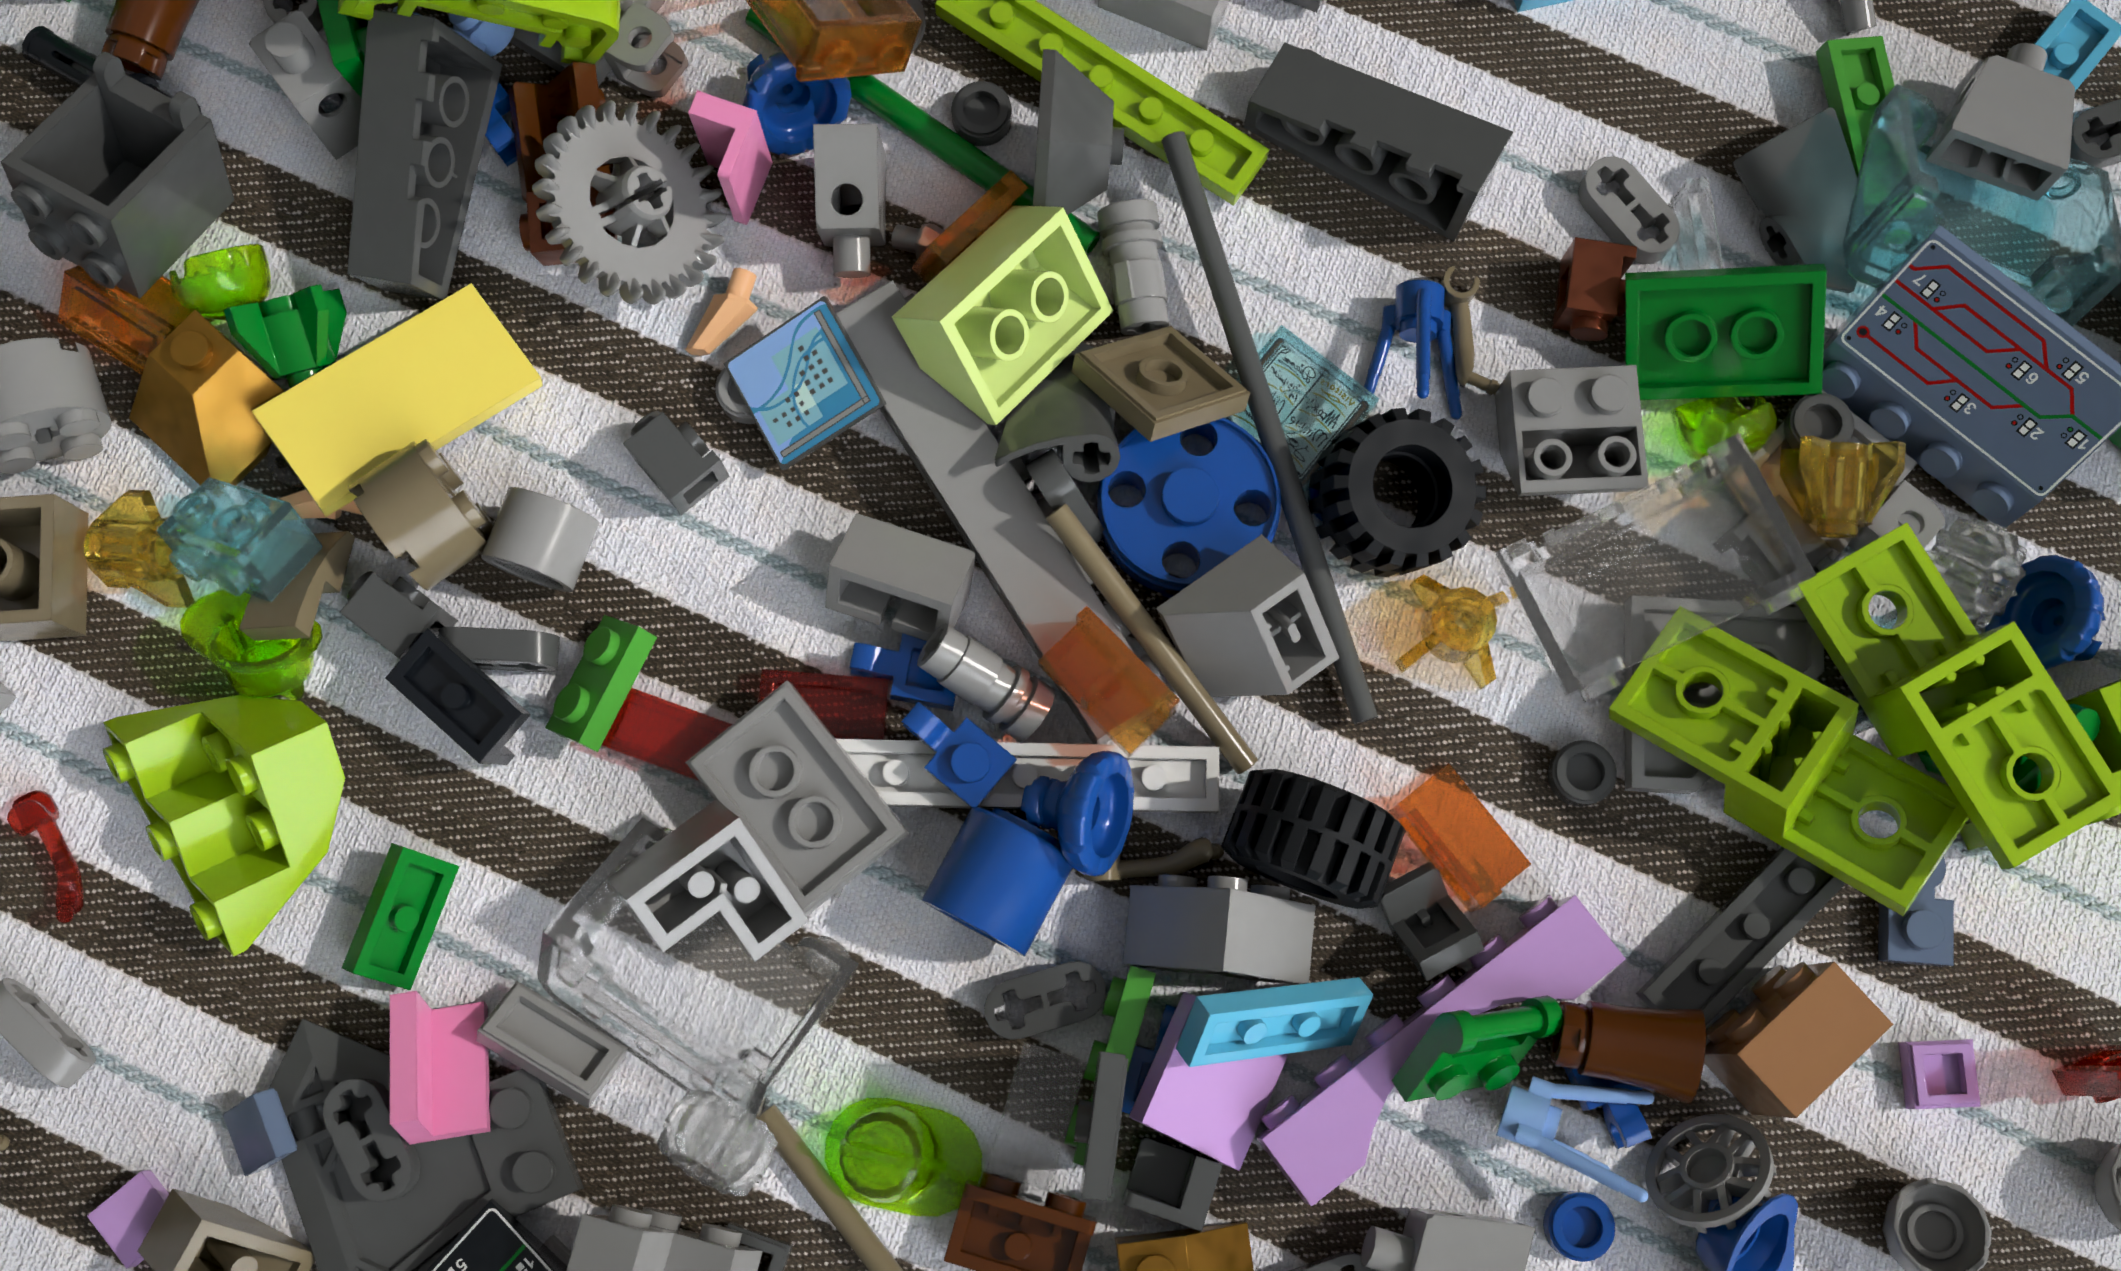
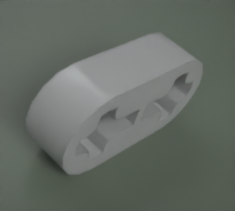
[1578,156,1680,264]
[0,978,96,1088]

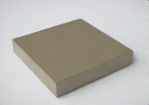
[1071,326,1250,442]

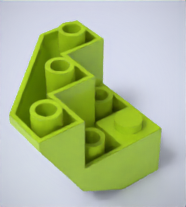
[103,695,345,956]

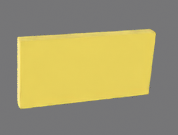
[252,283,543,517]

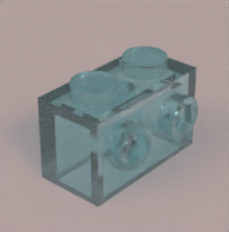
[156,477,323,602]

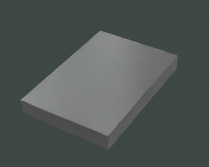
[685,681,909,916]

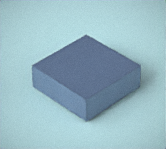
[222,1088,297,1177]

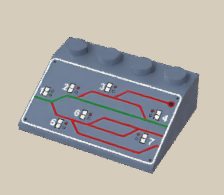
[1822,225,2121,531]

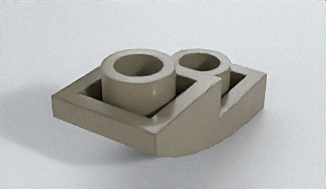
[239,531,355,641]

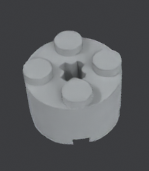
[0,338,112,474]

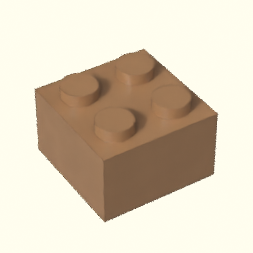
[1704,962,1894,1118]

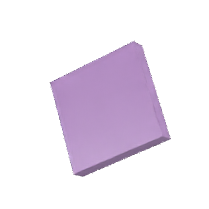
[1129,992,1288,1171]

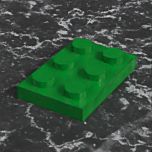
[1625,264,1827,400]

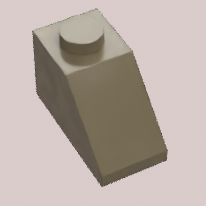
[138,1188,315,1271]

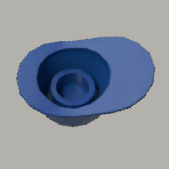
[1695,1193,1798,1271]

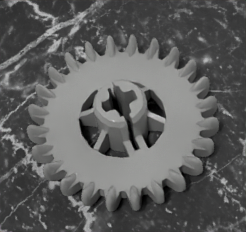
[532,100,727,305]

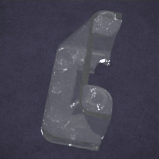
[1493,433,1816,703]
[537,817,859,1127]

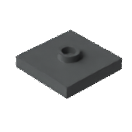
[1074,1051,1129,1201]

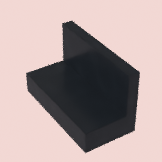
[385,628,531,765]

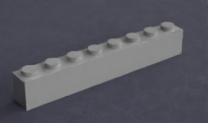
[836,280,1166,744]

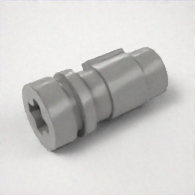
[1097,199,1169,335]
[917,623,1055,742]

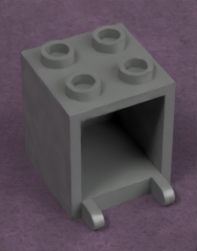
[1,52,234,299]

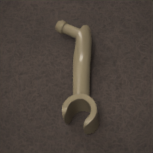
[1439,266,1500,395]
[1083,837,1224,882]

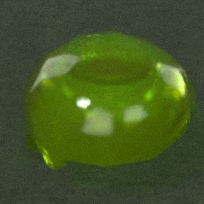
[169,244,271,321]
[1670,396,1777,465]

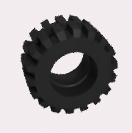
[1308,408,1486,577]
[1221,769,1406,909]

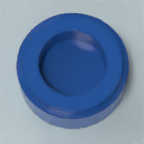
[1543,1191,1615,1262]

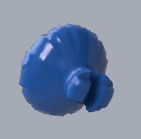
[742,47,852,156]
[1985,555,2106,670]
[1021,751,1134,877]

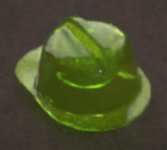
[180,587,323,700]
[825,1098,982,1217]

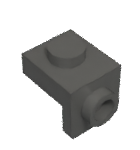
[1379,862,1485,981]

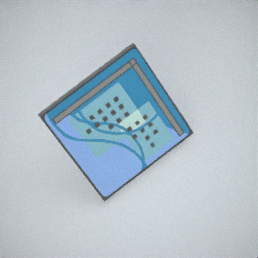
[723,296,887,470]

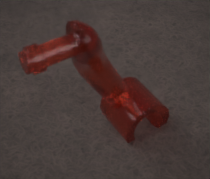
[7,790,83,923]

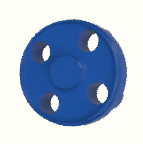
[1097,418,1281,598]

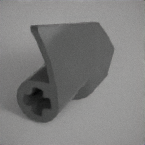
[1731,107,1874,293]
[995,342,1120,482]

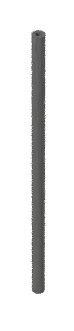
[1161,131,1378,725]

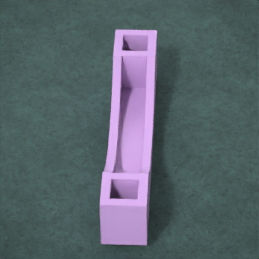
[1256,895,1626,1206]

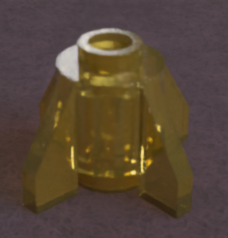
[1779,436,1906,538]
[83,490,211,608]
[1395,574,1510,689]

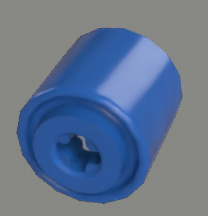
[922,807,1073,957]

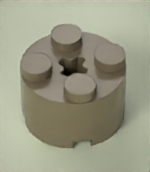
[348,439,494,591]

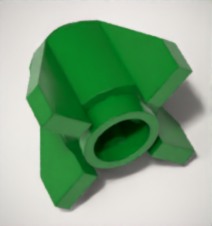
[223,284,347,388]

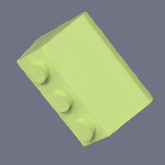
[892,206,1114,425]

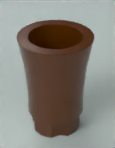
[101,0,200,81]
[1550,1000,1706,1104]

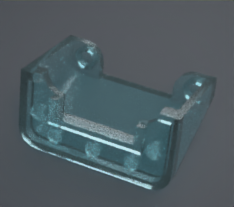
[1843,84,2121,327]

